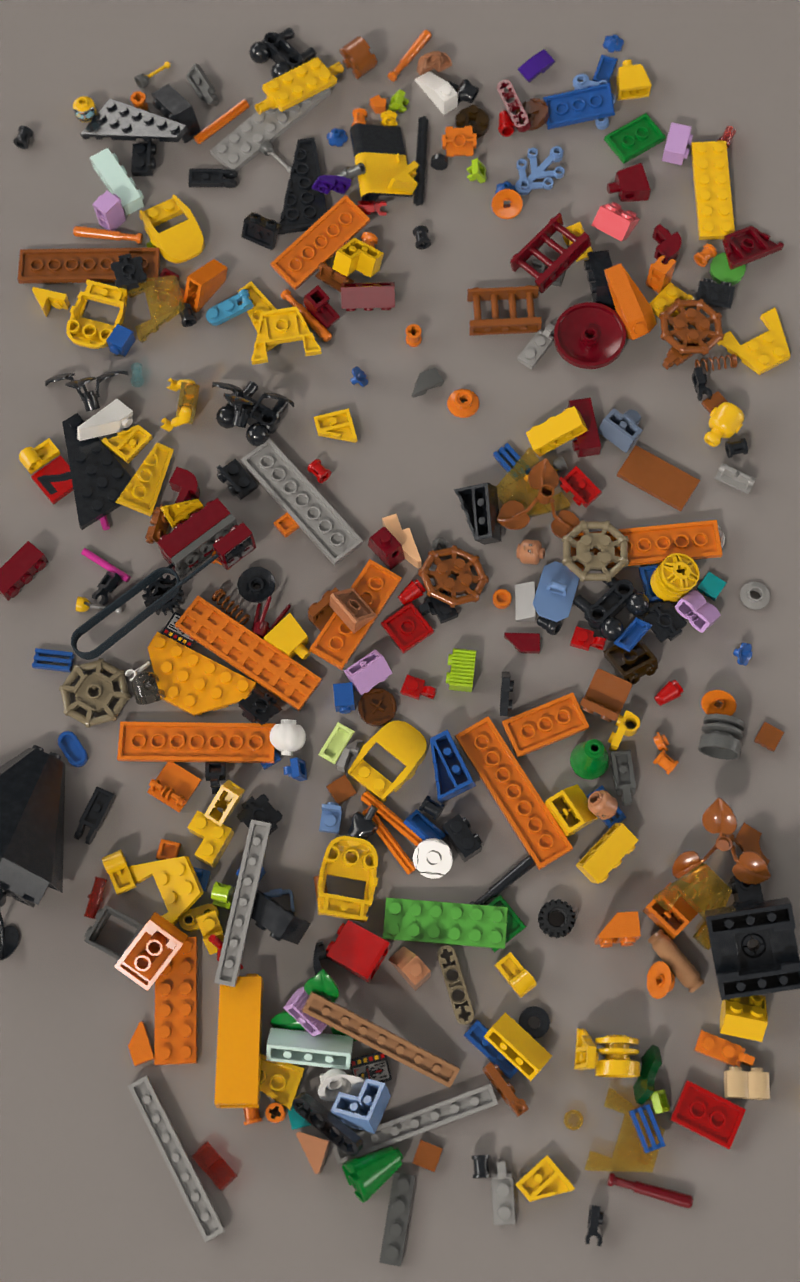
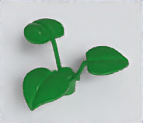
[270,969,358,1042]

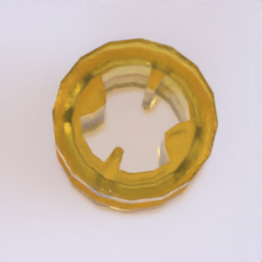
[563,1110,583,1130]

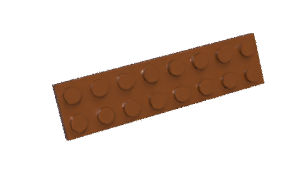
[18,248,160,284]

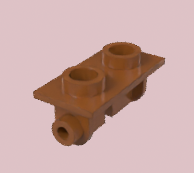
[315,262,354,292]
[145,505,169,544]

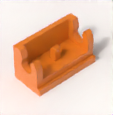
[646,255,676,293]

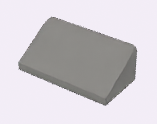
[515,582,536,621]

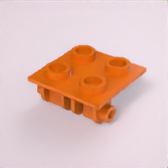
[147,762,202,813]

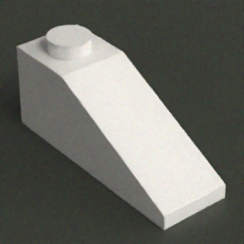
[415,71,458,115]
[77,399,133,441]

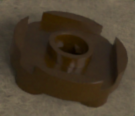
[455,105,489,138]

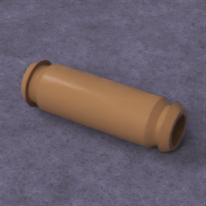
[648,929,705,993]

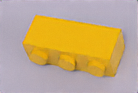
[526,406,588,457]
[575,822,639,884]
[484,1012,552,1081]

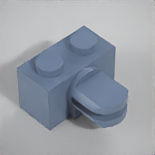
[598,408,643,453]

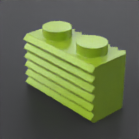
[446,648,476,692]

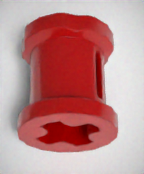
[307,459,332,483]

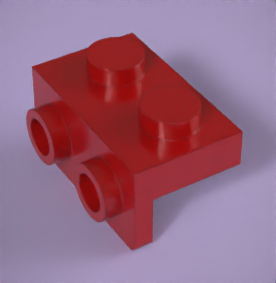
[559,466,602,508]

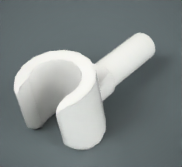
[125,661,151,682]

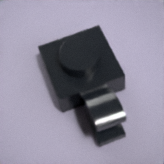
[692,367,712,401]
[92,571,121,605]
[205,762,226,794]
[585,1205,603,1246]

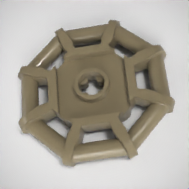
[562,520,630,583]
[59,658,131,728]

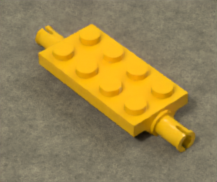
[255,57,344,114]

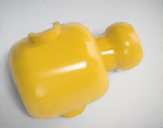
[704,402,745,447]

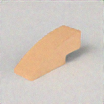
[382,514,422,569]

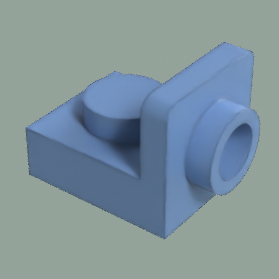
[319,802,343,834]

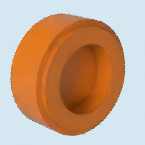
[492,589,512,609]

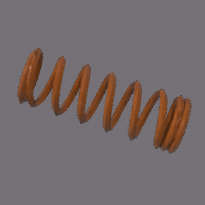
[695,354,737,372]
[212,589,250,625]

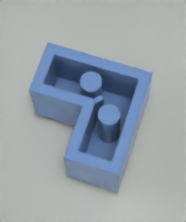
[331,1078,391,1134]

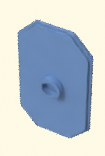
[532,561,579,622]

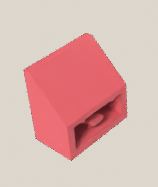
[591,202,640,242]

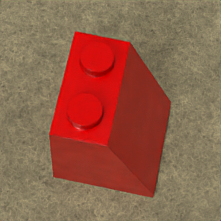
[326,920,391,984]

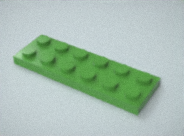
[383,898,508,949]

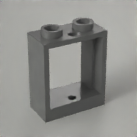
[84,905,144,960]

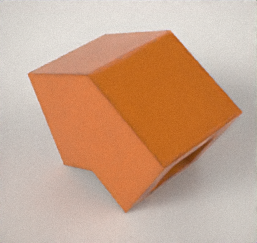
[370,94,387,114]

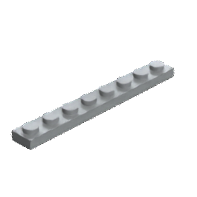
[214,819,272,987]
[128,1075,225,1243]
[331,1084,498,1164]

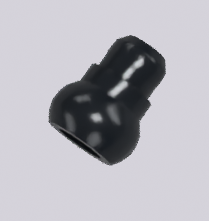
[537,616,562,635]

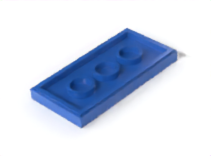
[543,83,615,130]

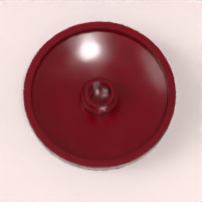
[554,302,626,369]

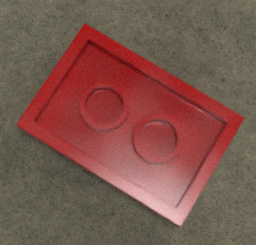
[669,1080,746,1150]

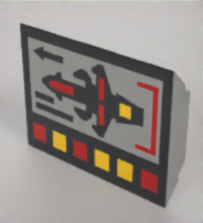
[161,612,197,649]
[350,1052,392,1082]

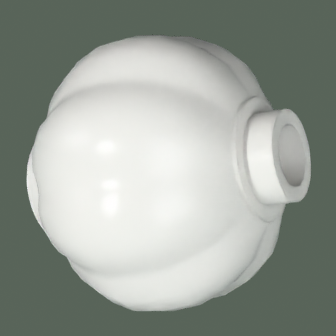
[269,719,306,756]

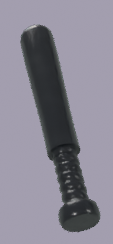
[469,855,536,905]

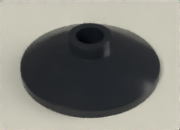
[237,567,275,603]

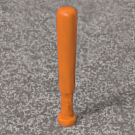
[387,30,432,82]
[73,226,143,244]
[281,289,332,342]

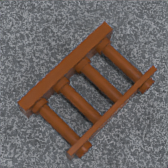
[467,285,542,336]

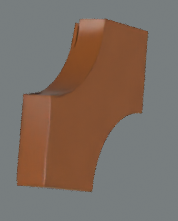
[734,823,770,865]

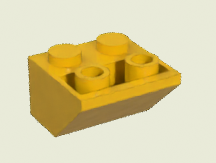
[545,784,598,838]
[720,995,768,1042]

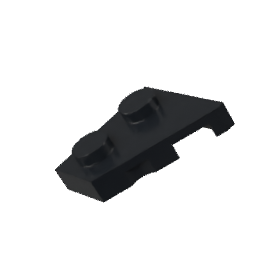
[499,672,514,716]

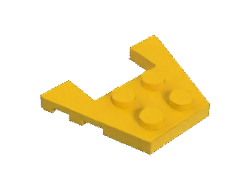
[251,306,322,365]
[717,308,791,375]
[129,856,204,926]

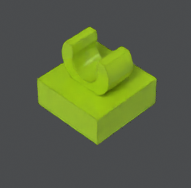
[388,89,409,113]
[467,158,486,184]
[647,1089,671,1114]

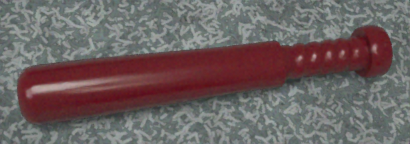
[607,1173,693,1209]

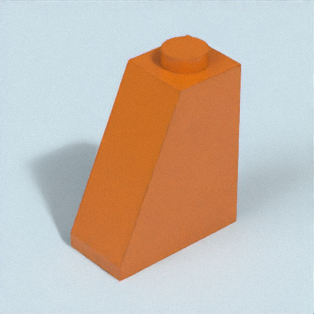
[183,259,228,313]

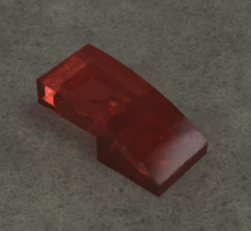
[192,1141,238,1191]

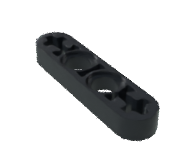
[292,1092,364,1156]

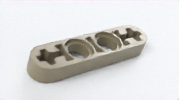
[437,945,474,1025]

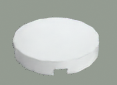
[413,838,454,879]

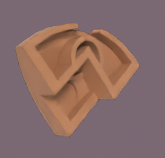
[417,51,452,76]

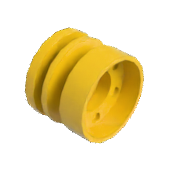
[650,553,700,603]
[594,1035,640,1078]

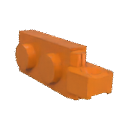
[694,1030,755,1067]

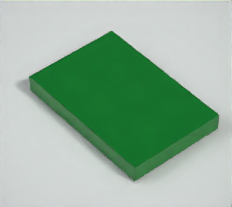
[604,113,666,164]

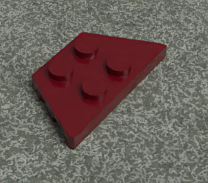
[722,226,784,270]

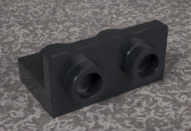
[131,139,157,176]
[241,212,282,250]
[696,278,735,309]
[217,459,258,500]

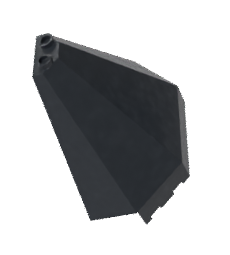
[0,745,65,908]

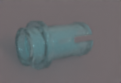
[130,363,145,387]

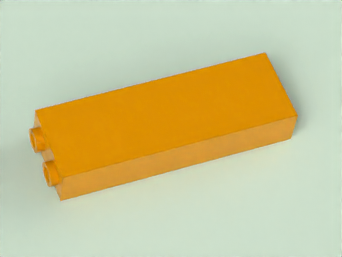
[214,974,264,1108]

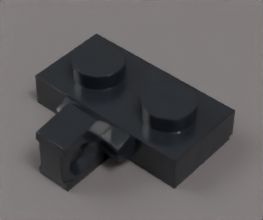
[418,585,458,624]

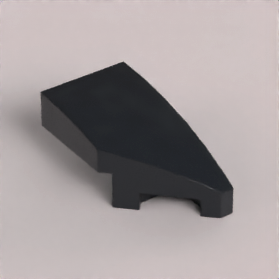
[313,941,327,975]

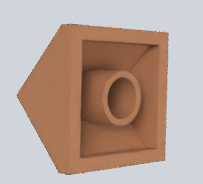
[329,588,377,633]
[296,1132,331,1174]

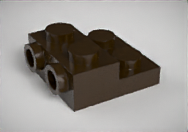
[603,640,658,685]

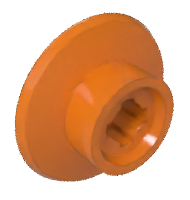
[492,189,523,219]
[447,389,480,418]
[701,690,737,716]
[647,961,675,999]

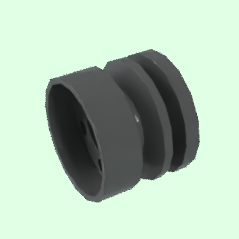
[698,714,745,760]

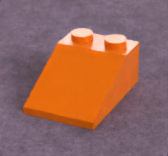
[114,912,188,991]

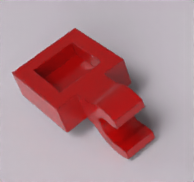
[357,201,387,216]
[570,626,606,651]
[400,674,436,700]

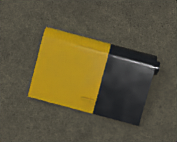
[350,123,413,201]

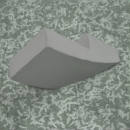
[336,739,363,773]

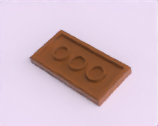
[617,445,700,512]

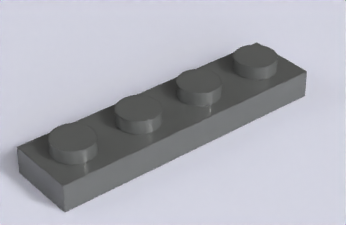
[379,1172,415,1267]

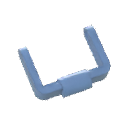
[264,888,295,912]

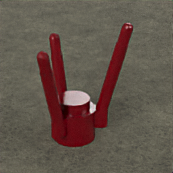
[251,596,291,639]

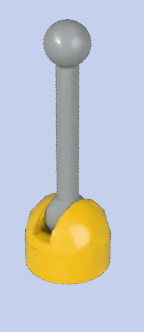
[76,596,123,614]

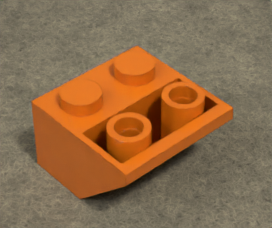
[643,882,700,940]
[595,911,641,948]

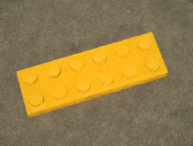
[691,141,735,240]

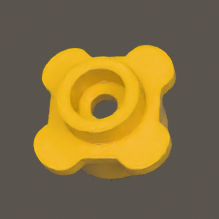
[380,110,398,127]

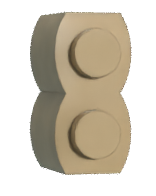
[724,1067,770,1100]

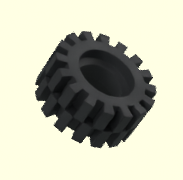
[538,899,576,938]

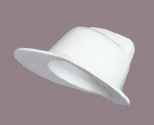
[318,1068,365,1102]

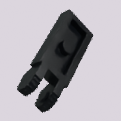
[188,169,237,188]
[74,787,116,845]

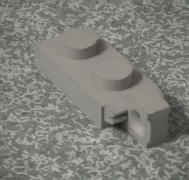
[517,323,555,369]
[491,1161,515,1225]

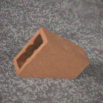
[388,946,431,991]

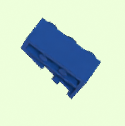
[430,730,476,804]

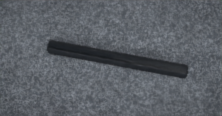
[413,116,428,206]

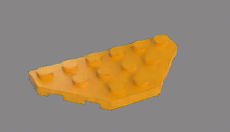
[147,632,257,717]

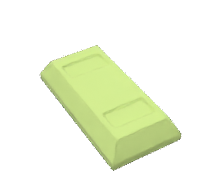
[318,722,355,764]

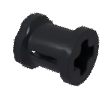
[13,126,34,149]
[413,226,431,249]
[176,303,197,327]
[725,438,748,458]
[419,795,445,821]
[471,1155,491,1178]

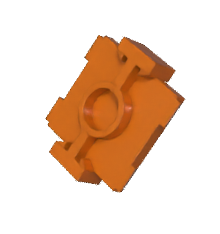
[442,126,477,157]

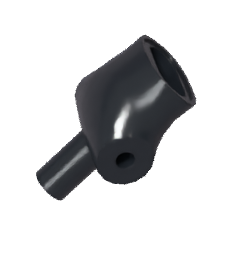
[448,79,479,104]
[347,805,378,840]

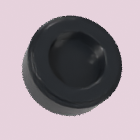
[431,154,448,170]

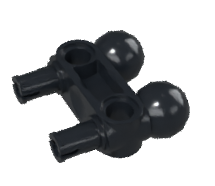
[249,27,316,79]
[216,381,288,447]
[573,577,650,641]

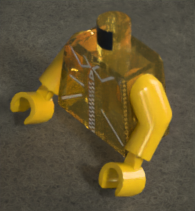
[160,378,200,432]

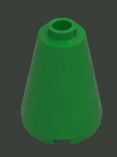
[570,739,609,780]
[342,1146,404,1203]

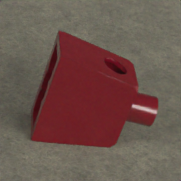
[607,163,651,202]
[368,527,405,571]

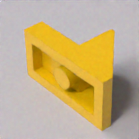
[387,160,419,193]
[32,287,70,317]
[196,909,225,955]

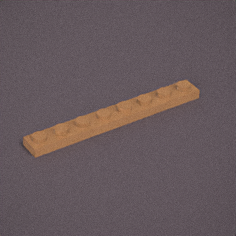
[302,991,460,1088]

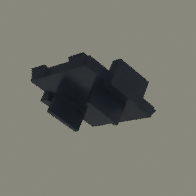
[110,253,147,290]
[642,601,687,642]
[238,689,283,725]
[236,794,283,835]

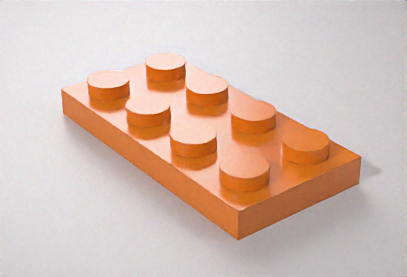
[502,692,589,758]

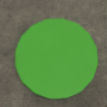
[710,252,746,286]

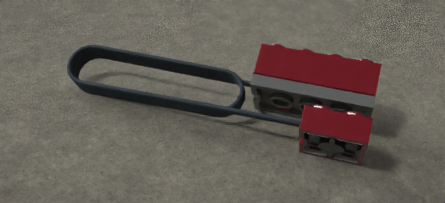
[71,498,256,660]

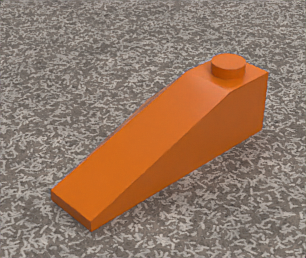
[604,263,657,340]

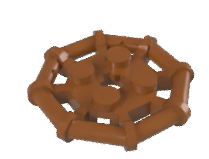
[659,298,724,355]
[418,545,489,608]

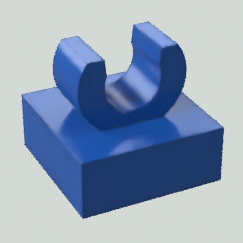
[283,757,308,781]
[193,867,211,891]

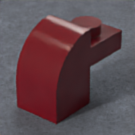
[652,224,682,265]
[304,285,340,329]
[169,467,200,503]

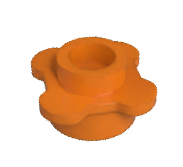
[653,732,670,751]

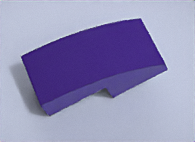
[518,49,555,83]
[312,175,351,194]

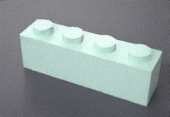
[90,148,144,216]
[266,1028,353,1070]

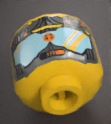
[73,96,97,122]

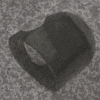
[132,672,166,705]

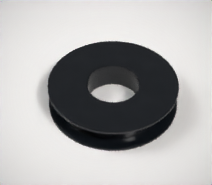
[518,1006,550,1039]

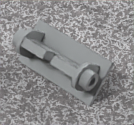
[714,463,756,494]

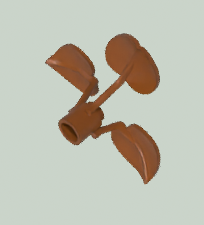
[497,458,583,539]
[672,797,771,884]

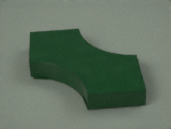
[633,1044,662,1105]

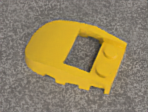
[139,194,205,263]
[66,280,128,349]
[348,721,428,803]
[317,836,378,923]

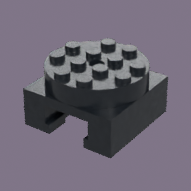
[704,897,800,1000]

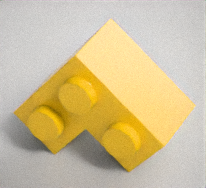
[332,237,384,278]
[187,810,235,869]

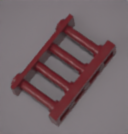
[510,213,591,294]

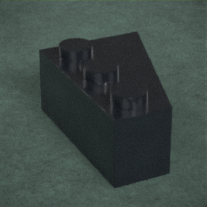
[151,84,201,143]
[584,250,616,312]
[454,482,501,545]
[251,889,311,945]

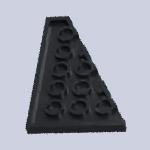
[62,413,132,530]

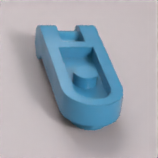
[206,289,254,326]

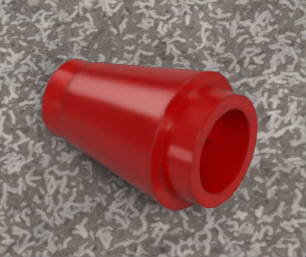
[498,111,515,137]
[398,579,426,606]
[654,679,684,706]

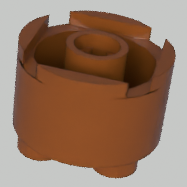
[339,36,378,79]

